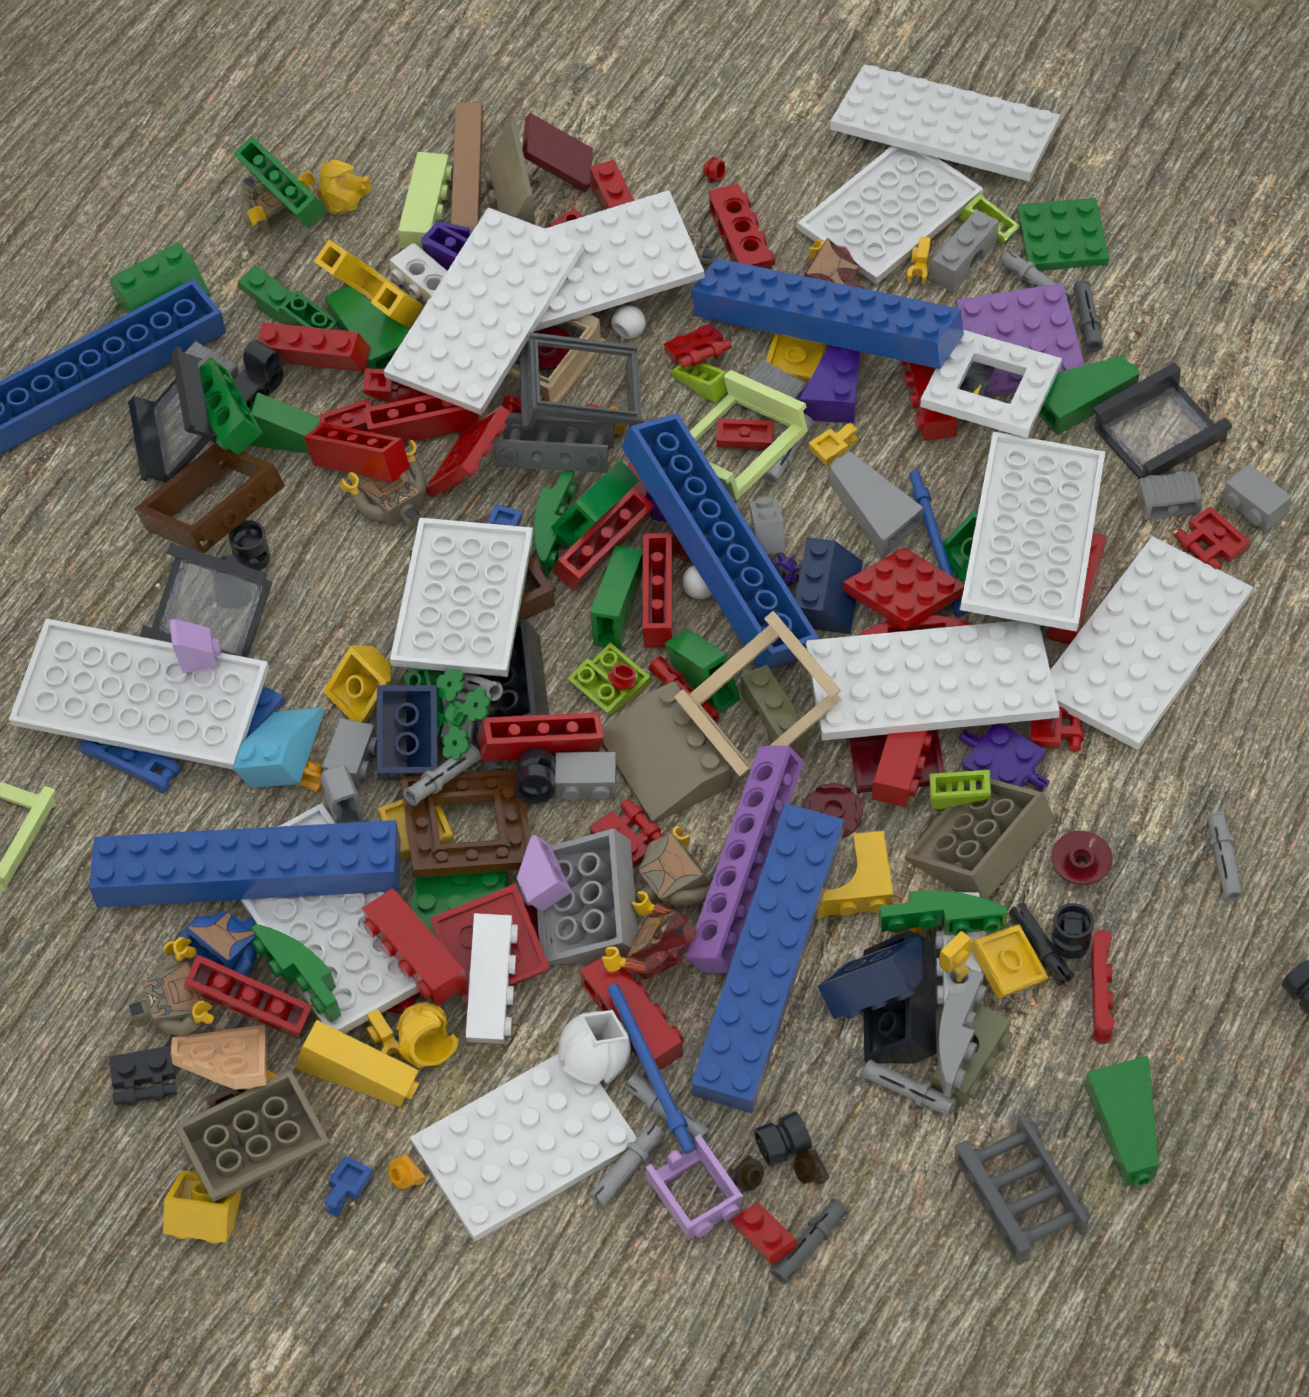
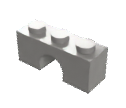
[931,209,999,292]

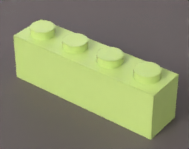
[398,152,453,250]

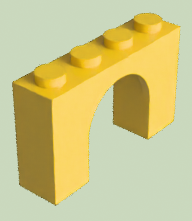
[314,239,425,329]
[816,831,893,919]

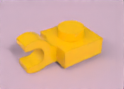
[907,237,931,285]
[809,423,858,467]
[939,931,971,982]
[366,1009,405,1060]

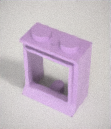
[646,1134,743,1240]

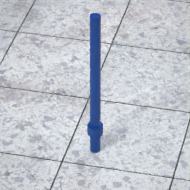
[909,470,966,617]
[607,984,696,1154]

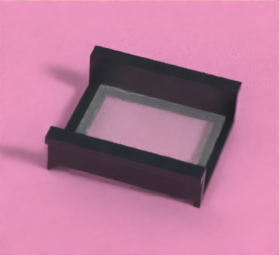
[128,347,215,483]
[1093,362,1232,479]
[140,543,273,658]

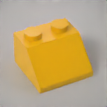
[163,1170,243,1244]

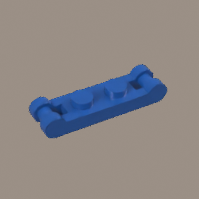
[78,740,182,793]

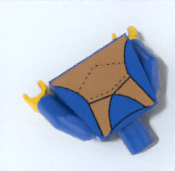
[164,911,257,977]

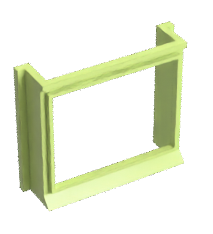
[690,370,808,501]
[0,782,57,892]

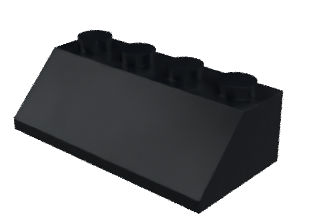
[477,619,549,718]
[863,930,936,1064]

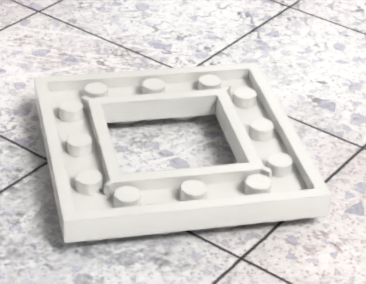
[920,330,1062,438]

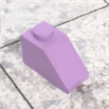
[169,619,221,673]
[517,835,572,912]

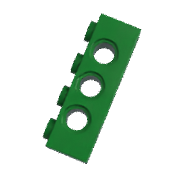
[233,136,327,229]
[199,357,262,455]

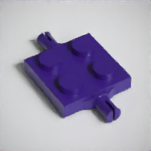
[958,723,1050,791]

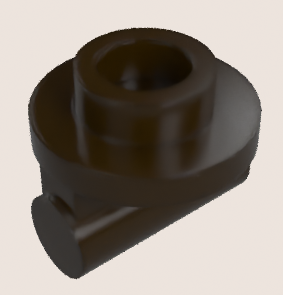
[794,1149,830,1184]
[728,1155,764,1191]

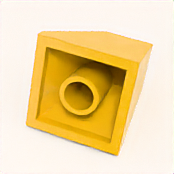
[323,646,391,723]

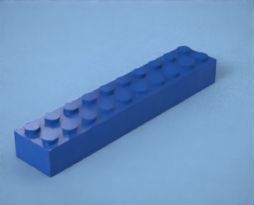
[691,258,964,369]
[0,279,226,454]
[621,413,819,670]
[691,803,844,1113]
[89,820,401,908]

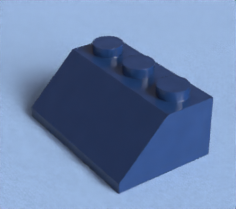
[795,537,863,634]
[377,685,437,780]
[818,935,922,1019]

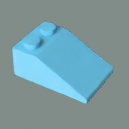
[232,707,325,788]

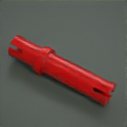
[648,656,720,722]

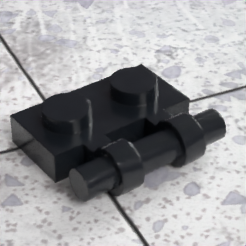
[109,1045,177,1107]

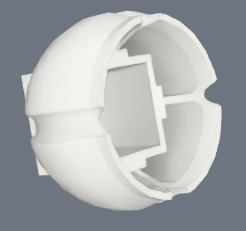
[558,1010,631,1085]

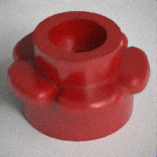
[703,157,726,183]
[608,664,636,691]

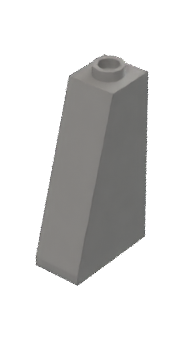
[829,451,924,557]

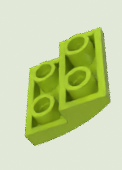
[567,642,653,715]

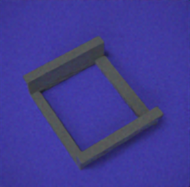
[519,333,643,430]

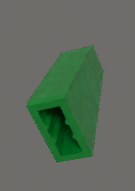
[325,285,409,369]
[1038,356,1140,435]
[551,460,640,548]
[590,546,643,650]
[1085,1056,1158,1187]

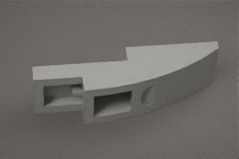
[938,969,987,1098]

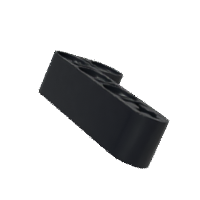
[210,340,284,443]

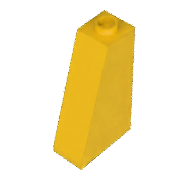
[294,1020,419,1107]

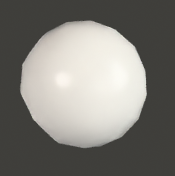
[611,305,646,339]
[682,565,712,600]

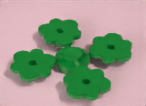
[437,668,490,760]

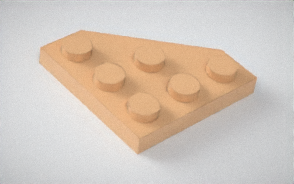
[171,1025,267,1090]

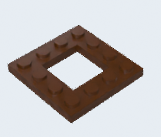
[401,769,531,878]

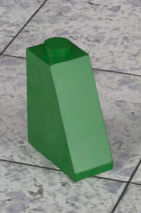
[249,393,320,453]
[665,628,741,713]

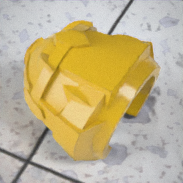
[316,160,371,215]
[396,1001,461,1069]

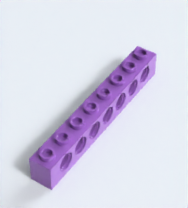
[686,746,804,973]

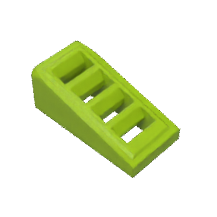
[959,193,1020,244]
[671,362,728,403]
[930,770,991,810]

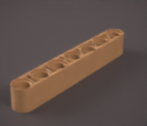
[451,102,483,231]

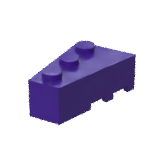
[421,221,473,271]
[799,345,861,423]

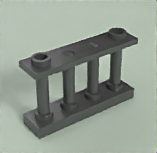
[495,413,615,473]
[954,1113,1090,1265]

